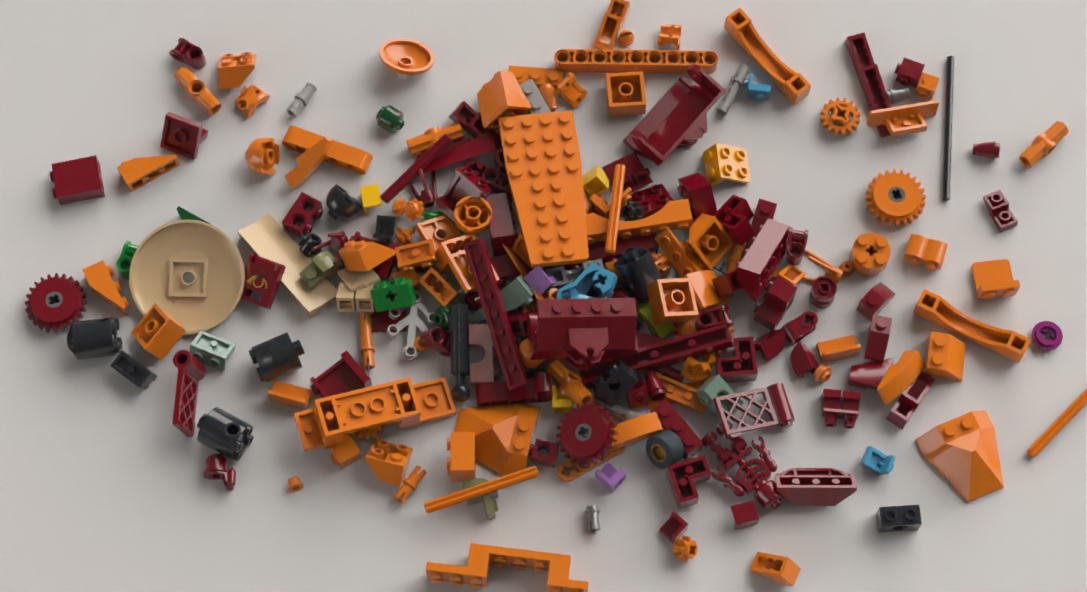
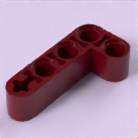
[466,160,514,202]
[475,372,553,407]

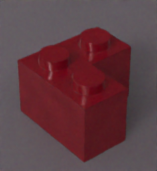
[677,172,717,221]
[713,195,754,246]
[753,276,797,331]
[715,337,758,383]
[666,455,711,509]

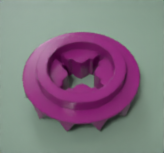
[1031,321,1063,351]

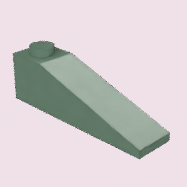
[469,274,534,324]

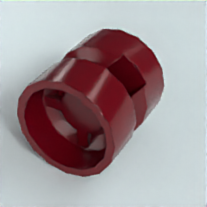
[809,276,837,309]

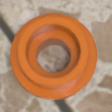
[813,364,832,383]

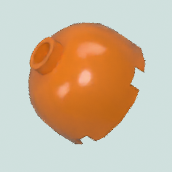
[245,137,280,175]
[454,196,492,235]

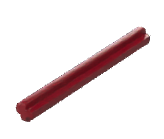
[380,134,452,204]

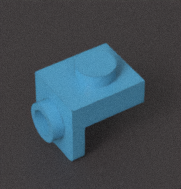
[744,74,771,101]
[860,446,896,475]

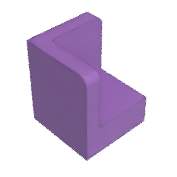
[524,266,557,296]
[595,463,626,492]

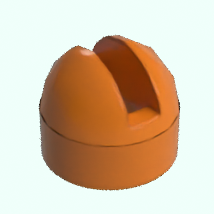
[619,30,634,46]

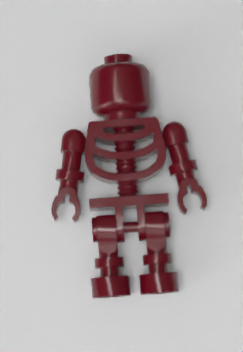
[701,420,783,509]

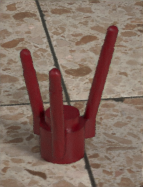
[408,169,438,208]
[312,231,349,265]

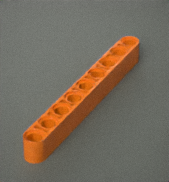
[554,49,718,74]

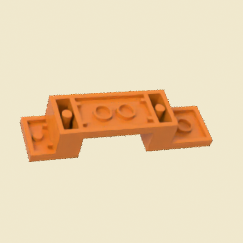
[294,377,456,452]
[425,543,589,592]

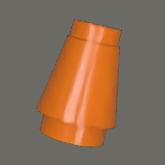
[538,83,558,112]

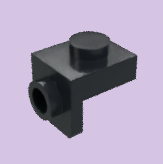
[373,215,397,243]

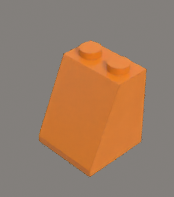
[477,71,532,129]

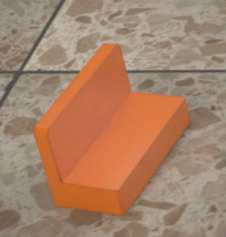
[816,335,861,363]
[267,380,313,410]

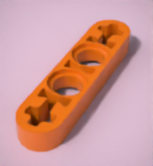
[558,446,626,482]

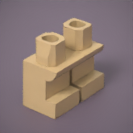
[336,282,375,312]

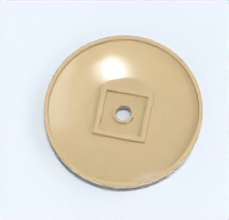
[129,220,245,335]

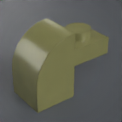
[299,251,344,289]
[462,478,498,520]

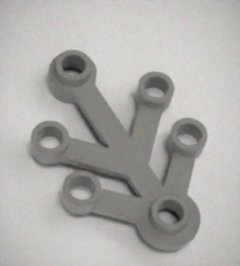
[386,289,435,362]

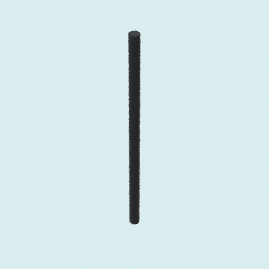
[942,56,954,201]

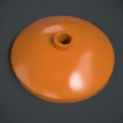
[379,38,434,75]

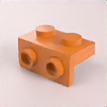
[395,239,438,272]

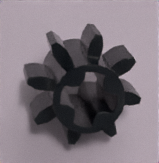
[621,201,645,221]
[298,233,322,257]

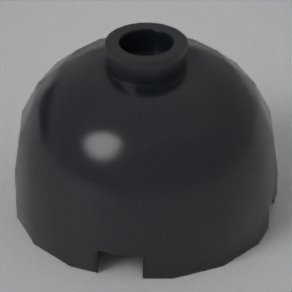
[326,184,363,221]

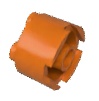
[849,233,891,277]

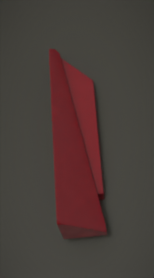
[414,132,497,175]

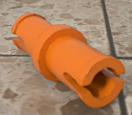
[393,465,427,504]

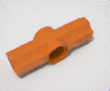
[174,67,222,116]
[1019,121,1069,168]
[406,122,464,156]
[546,360,594,407]

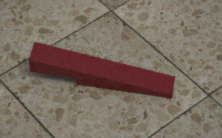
[844,32,891,138]

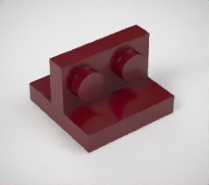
[160,112,208,160]

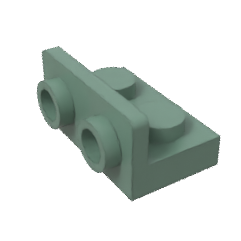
[190,330,236,371]

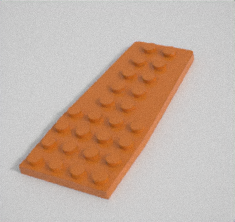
[498,110,589,268]

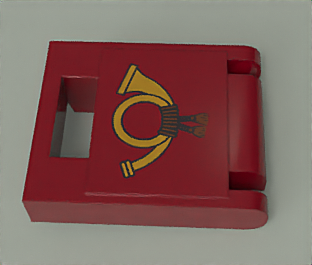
[241,253,286,309]

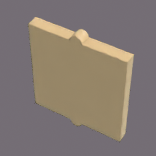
[337,268,380,292]

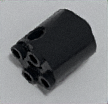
[614,247,663,303]
[67,317,123,360]
[248,332,305,383]
[197,407,254,461]

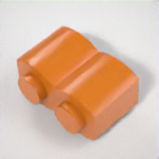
[903,234,948,270]

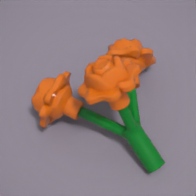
[392,196,444,246]

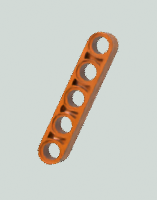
[282,126,373,175]

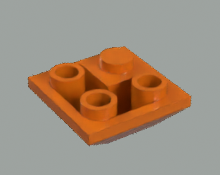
[217,52,257,89]
[365,439,413,487]

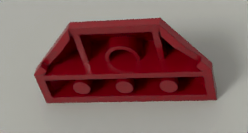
[775,468,857,506]

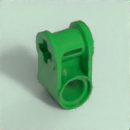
[116,241,139,279]

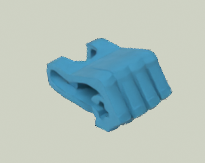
[557,263,617,299]

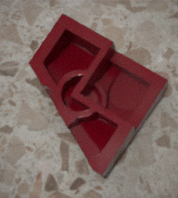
[847,358,893,390]

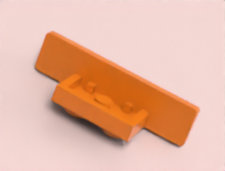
[867,100,939,137]
[654,228,709,278]

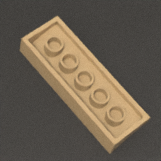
[238,213,338,318]

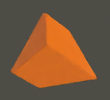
[768,263,806,287]

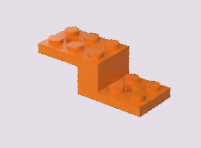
[415,214,500,294]

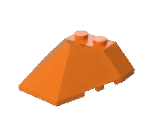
[454,403,541,476]
[915,410,1004,502]

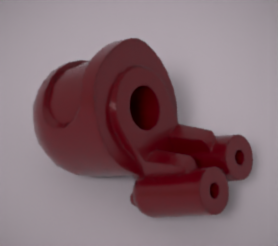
[203,453,236,491]

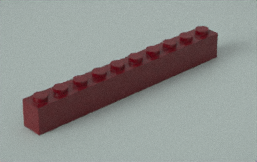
[469,232,659,287]

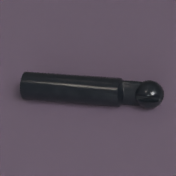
[449,304,471,402]

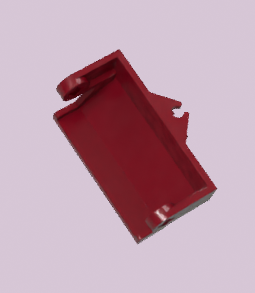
[623,64,726,166]
[527,298,638,371]

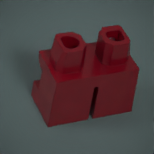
[821,389,861,429]

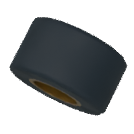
[646,430,684,469]

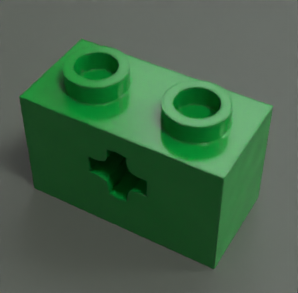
[370,277,416,312]

